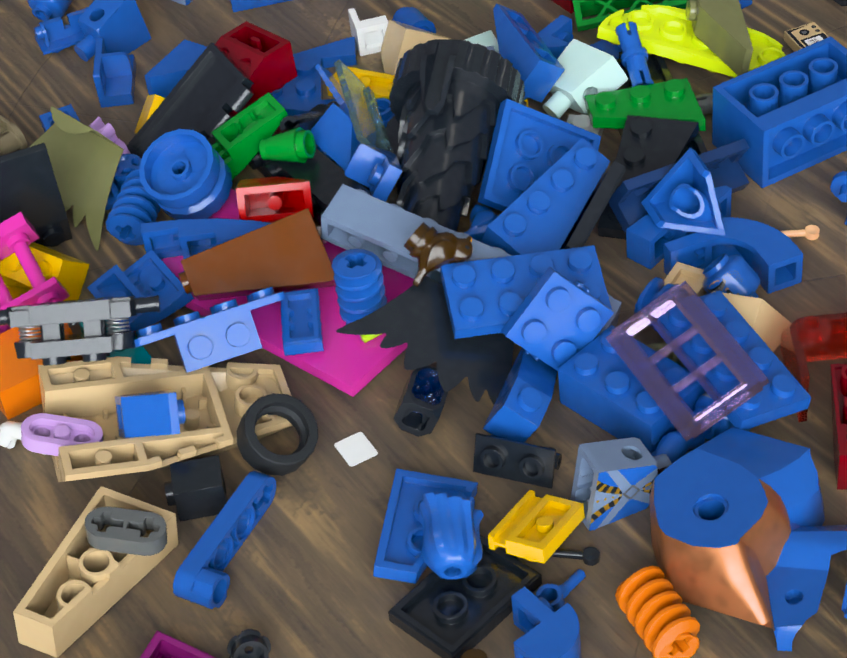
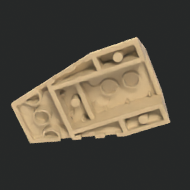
[38,356,293,482]

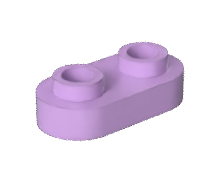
[21,413,103,456]

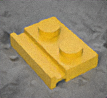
[488,490,585,564]

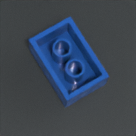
[558,325,705,454]

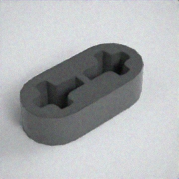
[85,506,167,556]

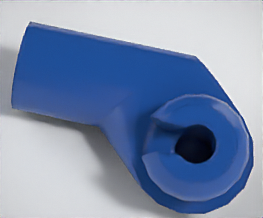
[651,429,705,464]

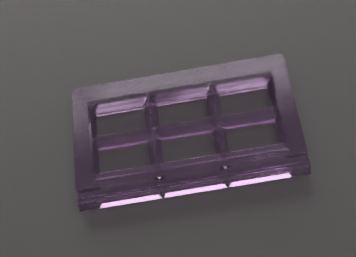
[606,281,769,442]

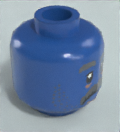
[702,253,761,298]

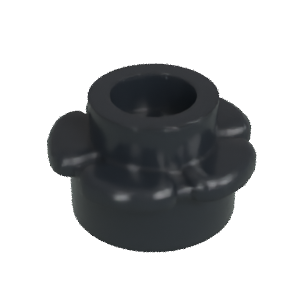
[227,629,271,658]

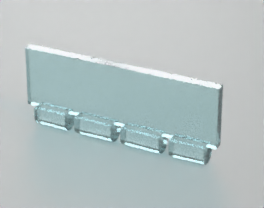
[334,59,393,153]

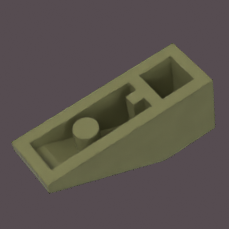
[686,0,753,76]

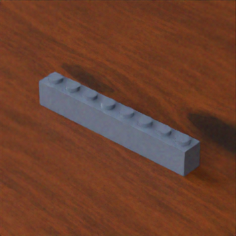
[321,184,622,338]

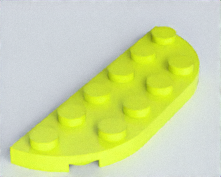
[597,5,786,78]

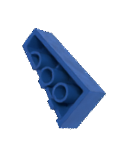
[481,138,610,256]

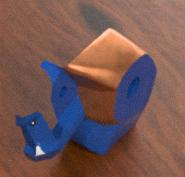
[650,427,847,651]

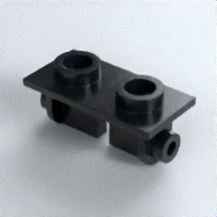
[473,433,562,489]

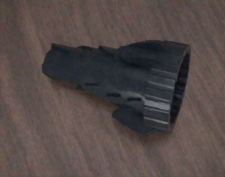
[386,39,526,232]

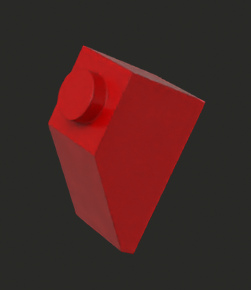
[236,176,314,222]

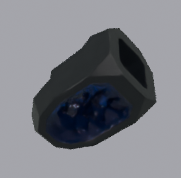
[394,365,448,437]

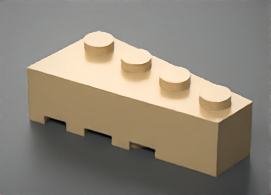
[13,486,179,658]

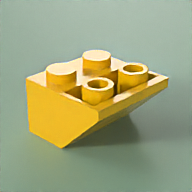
[0,242,90,301]

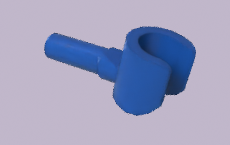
[536,569,586,612]

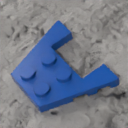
[270,37,358,116]

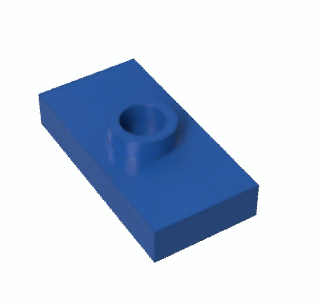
[280,288,324,356]

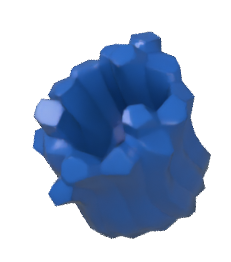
[418,491,484,579]

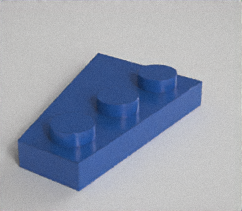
[373,468,478,584]

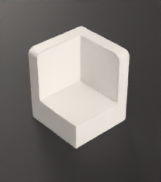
[348,8,388,56]

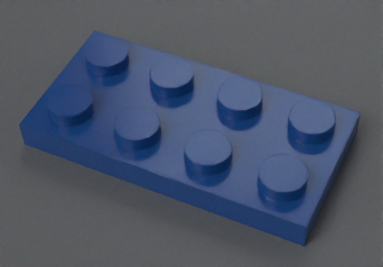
[440,245,612,339]
[650,290,811,430]

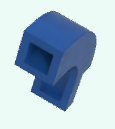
[664,217,803,294]

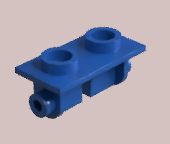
[33,7,88,55]

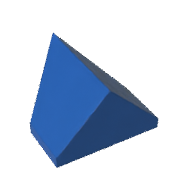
[641,148,726,236]

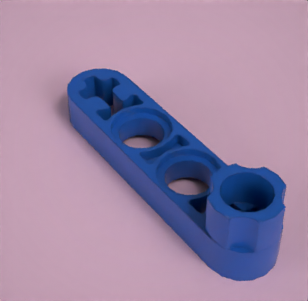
[173,471,276,609]

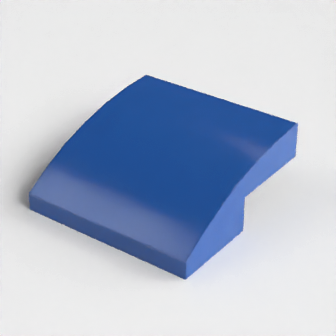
[87,249,194,331]

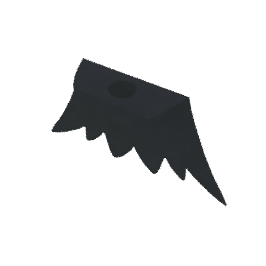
[336,276,514,404]

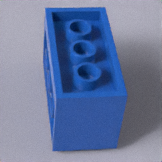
[712,36,847,188]

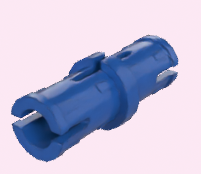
[615,22,654,87]

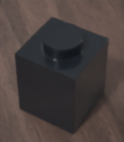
[164,455,228,522]

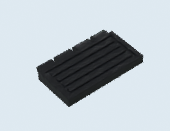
[127,42,254,159]

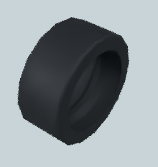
[236,393,319,476]

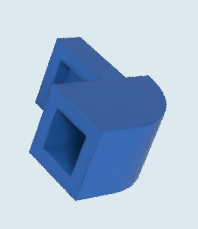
[511,586,581,658]

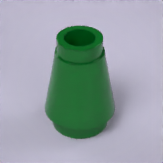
[259,127,316,163]

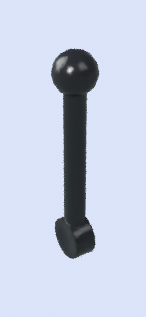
[512,547,600,566]

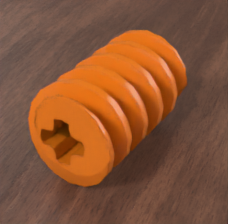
[615,566,700,658]

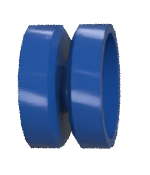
[139,129,233,220]

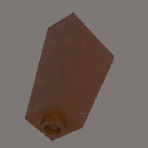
[178,208,336,301]

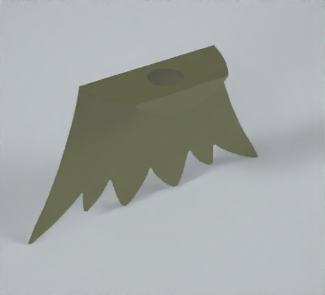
[28,106,124,251]

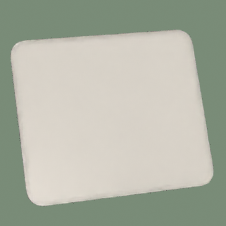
[334,432,378,467]

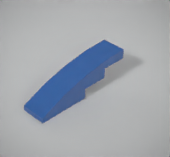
[141,218,271,259]

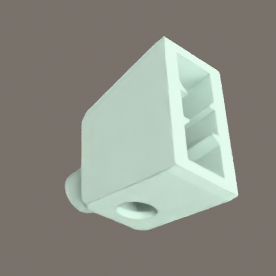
[543,39,628,119]

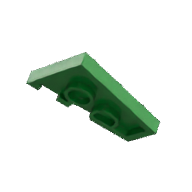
[585,78,706,131]

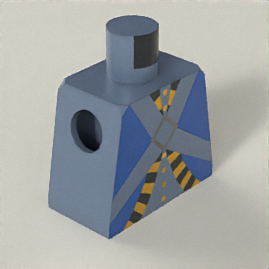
[570,437,671,531]

